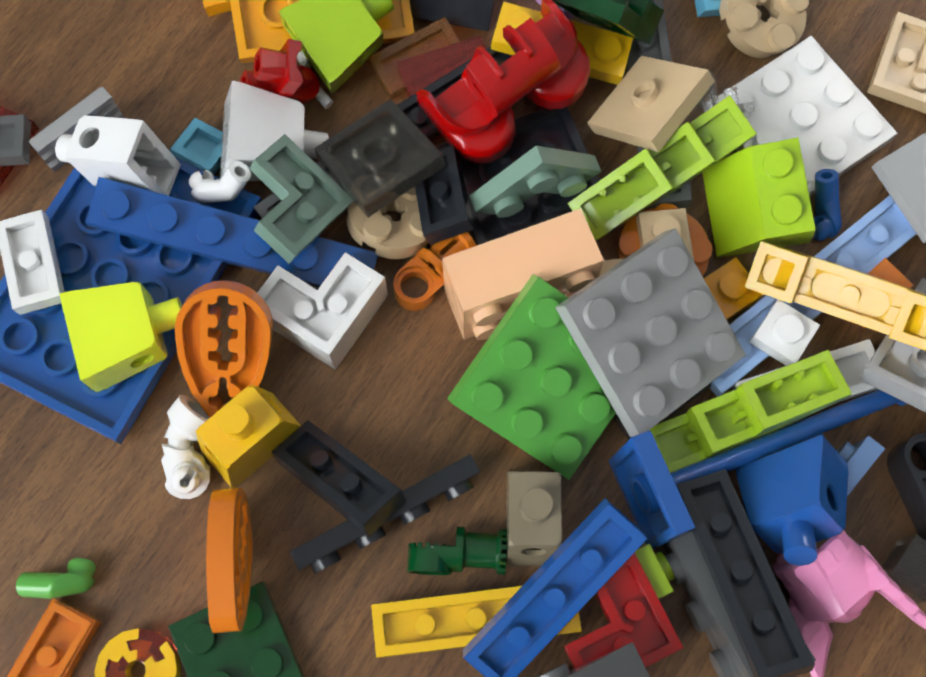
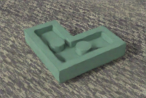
[249,134,354,264]
[469,145,602,218]

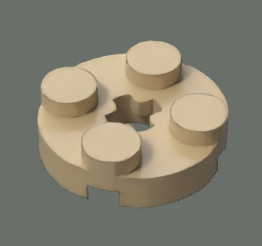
[719,0,809,59]
[346,174,428,259]

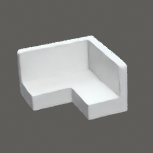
[257,252,388,370]

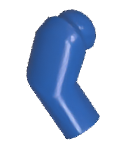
[813,169,842,241]

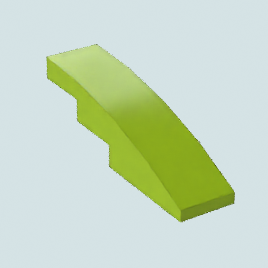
[567,95,757,241]
[650,350,852,473]

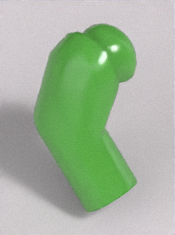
[16,558,96,599]

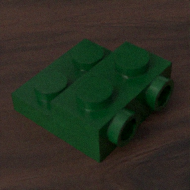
[553,0,664,45]

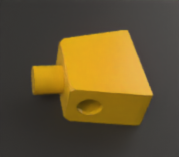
[195,384,301,488]

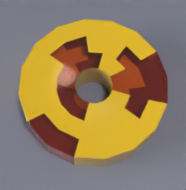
[94,628,182,677]

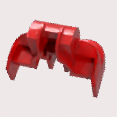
[416,0,591,164]

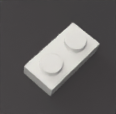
[0,209,65,315]

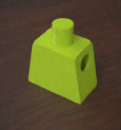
[279,0,394,93]

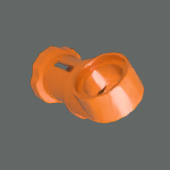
[393,232,477,311]

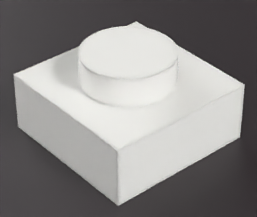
[749,299,820,366]

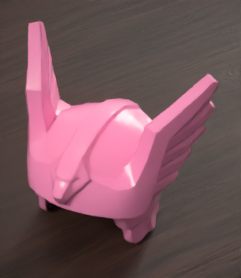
[772,530,926,677]

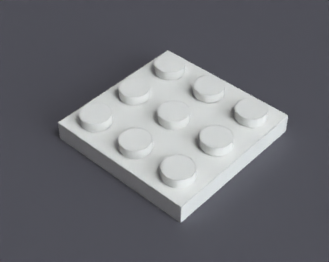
[704,36,898,197]

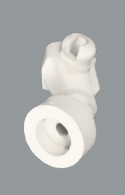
[161,395,210,499]

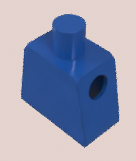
[736,434,848,566]

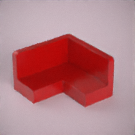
[563,552,684,669]

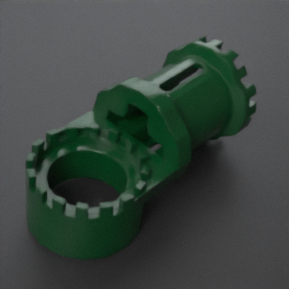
[407,526,507,575]

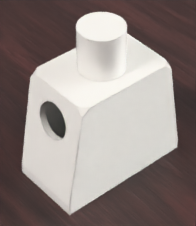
[220,81,329,181]
[55,115,181,196]

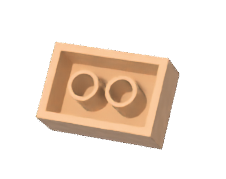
[442,209,604,340]

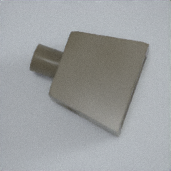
[506,471,562,567]

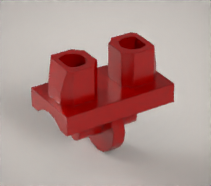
[240,39,320,104]

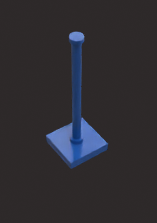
[608,390,907,550]

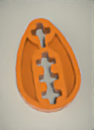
[175,280,273,417]
[206,487,253,633]

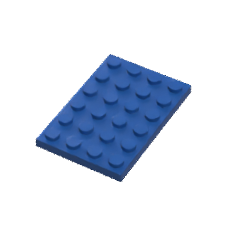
[0,157,262,445]

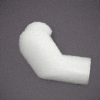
[189,161,251,204]

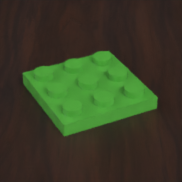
[447,274,616,480]

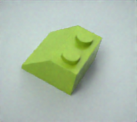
[702,137,816,258]

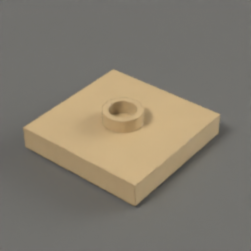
[587,56,715,152]

